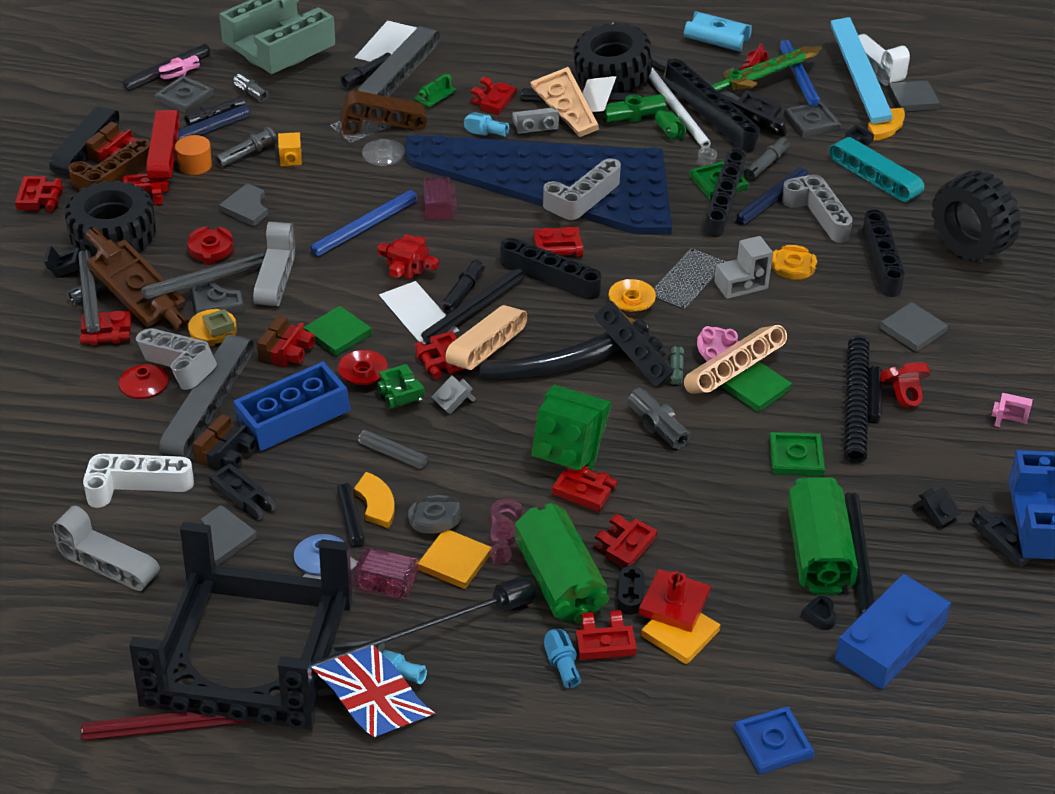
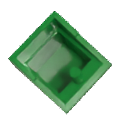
[531,385,612,471]

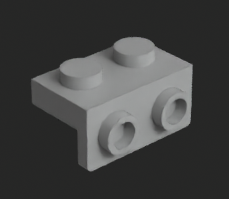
[512,108,559,134]

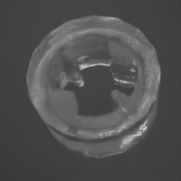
[697,148,717,166]

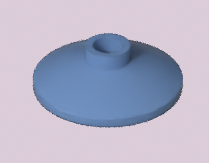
[294,534,344,575]

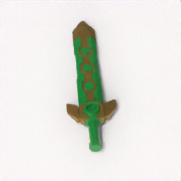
[711,46,822,91]

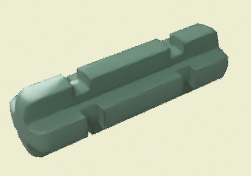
[669,346,684,386]

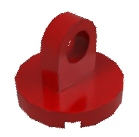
[880,362,930,409]

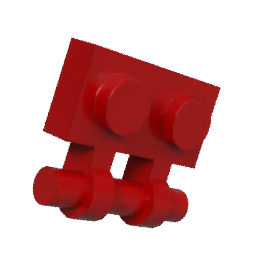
[15,176,63,212]
[80,311,132,346]
[415,331,465,379]
[552,465,618,512]

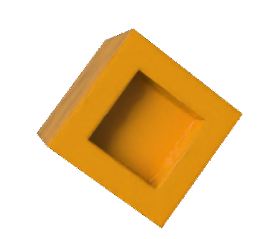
[278,132,302,166]

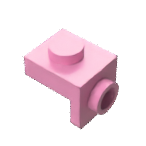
[992,393,1033,427]

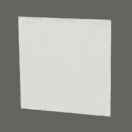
[582,76,616,112]

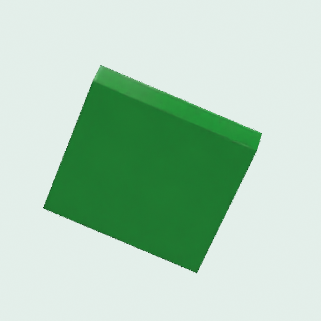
[689,161,749,200]
[304,306,372,356]
[722,361,792,412]
[769,432,825,476]

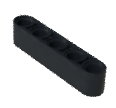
[49,106,120,176]
[704,148,746,237]
[862,209,905,297]
[500,238,601,299]

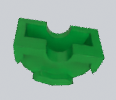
[377,364,424,409]

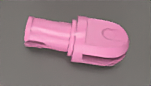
[159,56,200,79]

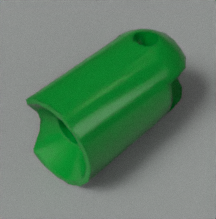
[655,110,686,140]

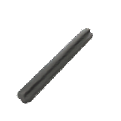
[78,250,100,334]

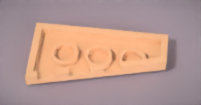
[530,67,599,137]

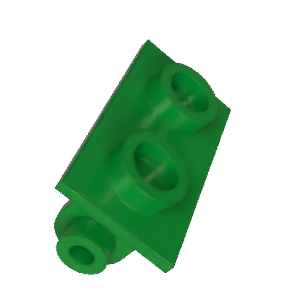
[414,74,457,107]

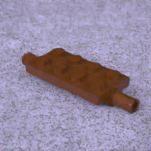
[85,227,189,331]

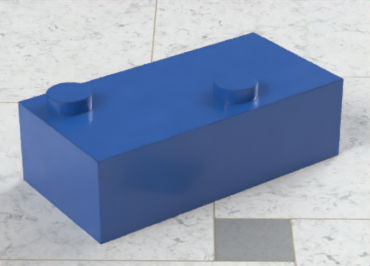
[233,361,351,451]
[835,574,951,690]

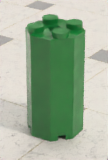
[787,477,858,595]
[515,503,610,625]

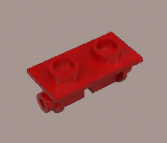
[740,43,768,81]

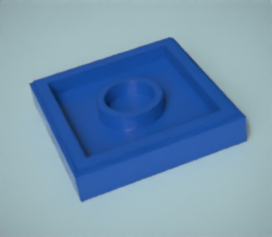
[734,706,815,774]

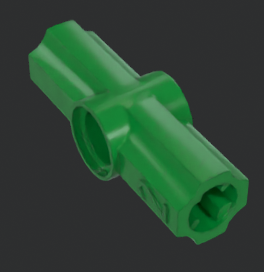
[601,94,666,123]

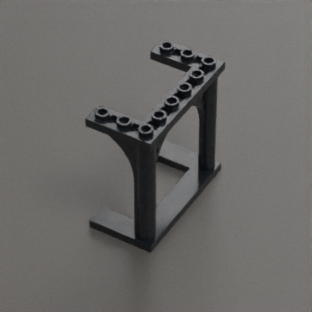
[129,522,353,730]

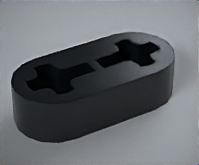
[618,566,644,615]

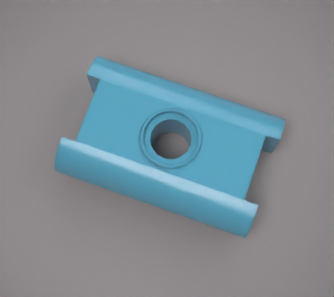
[684,11,752,52]

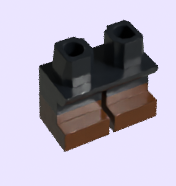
[193,414,257,471]

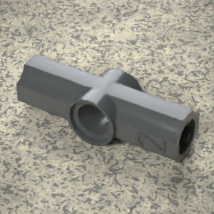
[627,387,691,450]

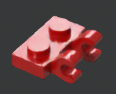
[470,77,517,115]
[123,174,169,205]
[593,514,658,568]
[576,610,637,660]

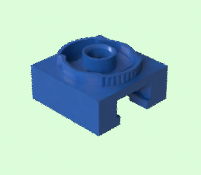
[1008,450,1055,559]

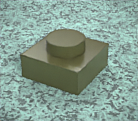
[202,309,235,337]

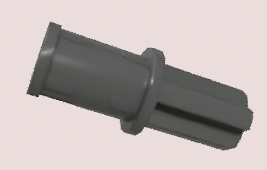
[233,73,269,102]

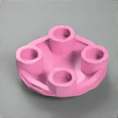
[697,326,739,361]

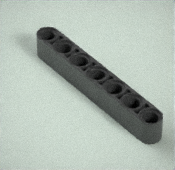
[358,26,440,109]
[160,334,254,458]

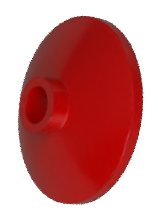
[338,350,388,385]
[119,364,169,399]

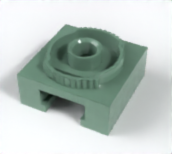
[219,0,335,74]

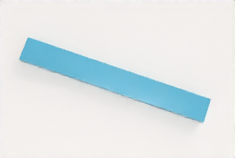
[831,17,892,124]

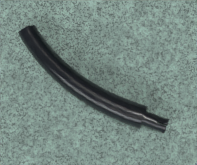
[480,320,649,380]

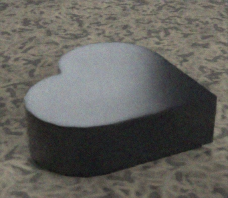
[845,125,873,145]
[801,596,836,630]

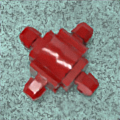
[377,234,439,280]

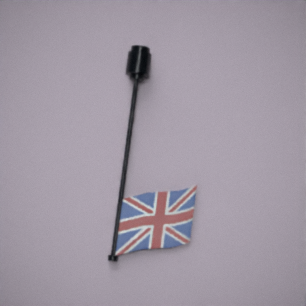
[311,576,536,739]

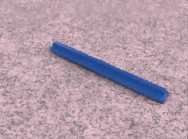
[780,40,820,106]
[310,190,417,257]

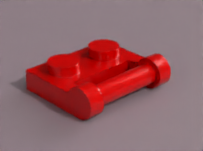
[534,227,583,257]

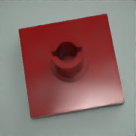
[638,569,711,632]

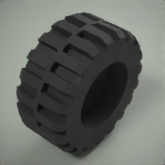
[573,23,653,93]
[932,170,1021,263]
[65,180,157,257]

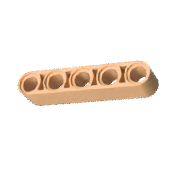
[445,305,527,370]
[684,325,787,394]

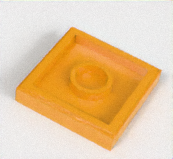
[417,530,492,590]
[641,613,721,665]

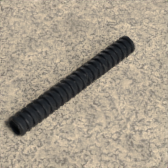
[844,335,870,464]

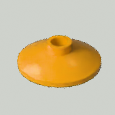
[609,279,656,312]

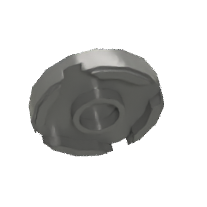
[408,495,462,534]

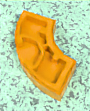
[868,108,905,141]
[354,472,395,529]

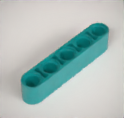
[829,137,924,202]

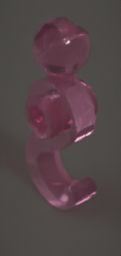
[490,499,522,563]

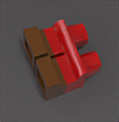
[85,122,137,163]
[257,315,315,368]

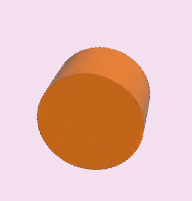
[175,135,213,175]

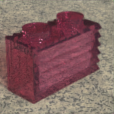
[423,176,456,220]
[354,547,418,598]

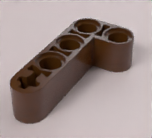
[340,91,427,135]
[68,138,150,192]

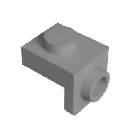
[432,376,476,415]

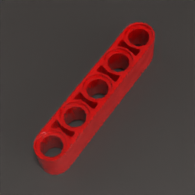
[147,110,180,179]

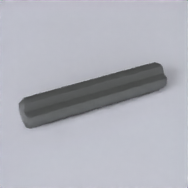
[358,430,428,469]

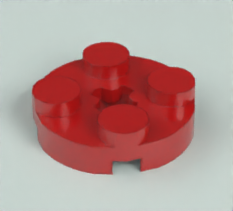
[187,226,234,265]

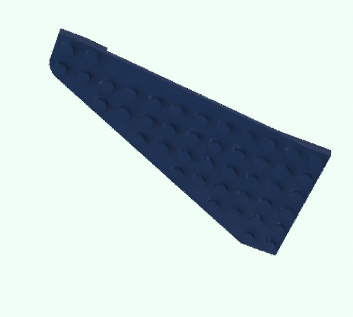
[406,135,672,234]

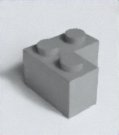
[714,236,773,299]

